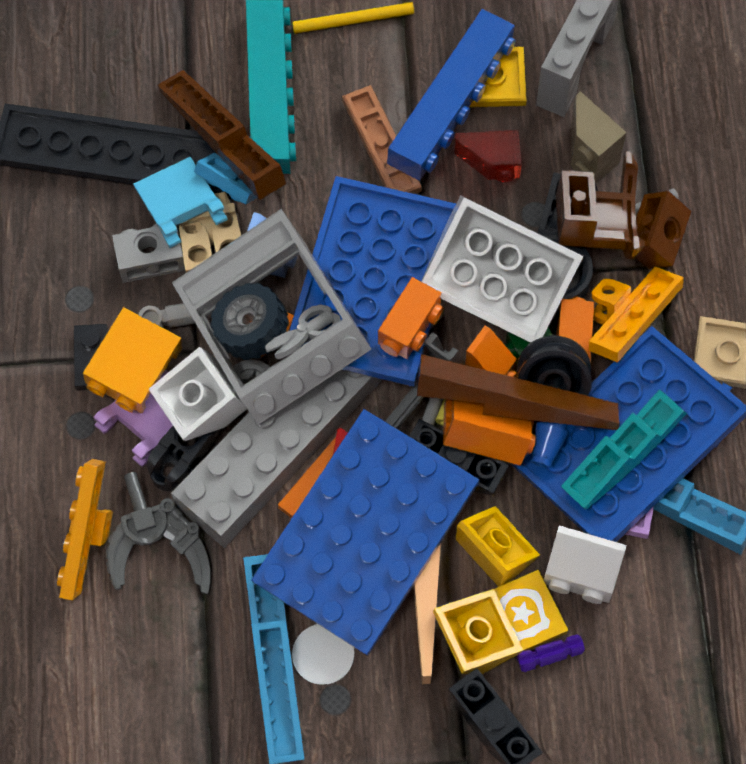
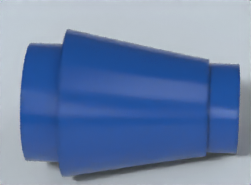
[531,421,568,468]

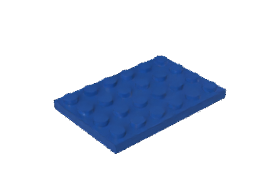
[290,176,456,387]
[511,326,746,542]
[251,409,479,656]

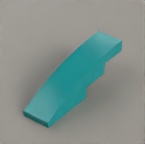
[561,389,687,510]

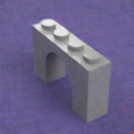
[536,0,618,117]

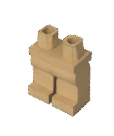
[179,192,241,273]

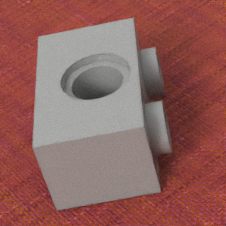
[112,224,185,283]

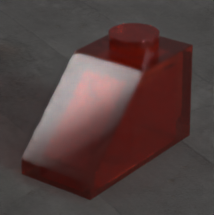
[454,130,522,182]

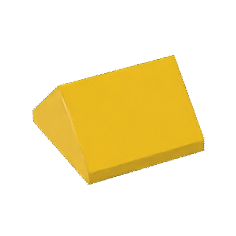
[456,506,540,587]
[433,589,523,674]

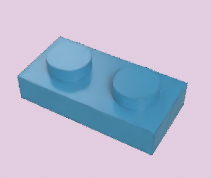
[194,153,257,205]

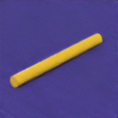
[292,2,414,34]

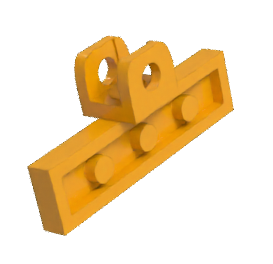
[589,266,684,363]
[57,459,113,600]

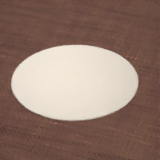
[292,624,354,685]

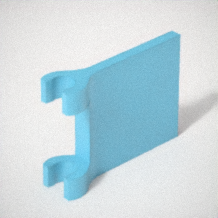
[133,157,228,248]

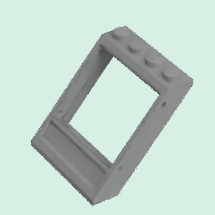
[172,209,371,424]

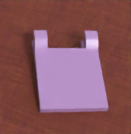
[94,369,173,467]

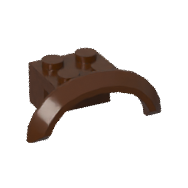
[556,151,645,259]

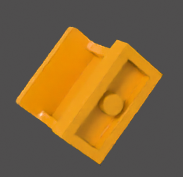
[83,307,182,413]

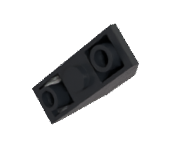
[409,419,509,495]
[449,668,543,764]

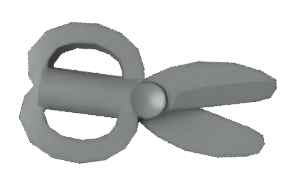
[265,305,341,359]

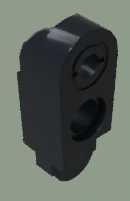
[147,426,223,492]

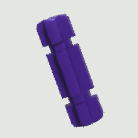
[517,634,585,672]

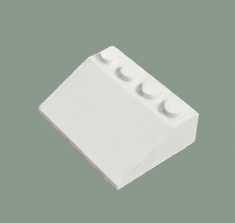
[421,195,583,342]

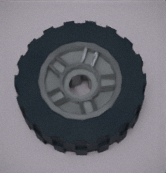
[210,283,289,360]

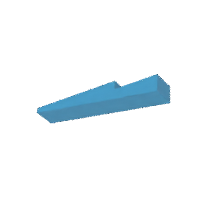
[653,479,746,555]
[243,554,305,764]

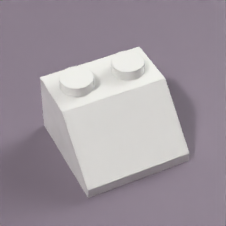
[149,347,247,441]
[544,526,627,604]

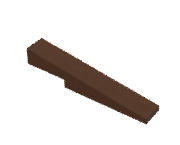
[157,70,286,200]
[417,354,620,430]

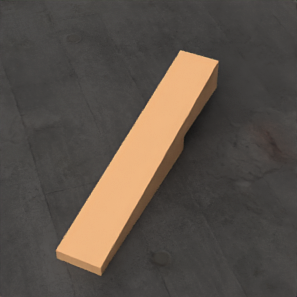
[413,543,441,685]

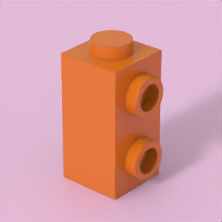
[378,277,444,359]
[556,297,594,363]

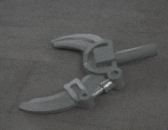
[106,472,211,595]

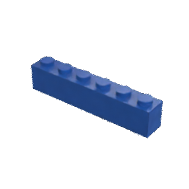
[387,9,516,181]

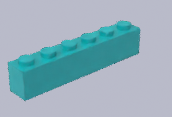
[246,0,296,174]

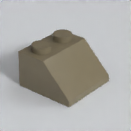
[571,91,627,183]

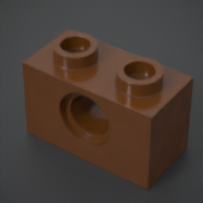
[635,191,691,269]

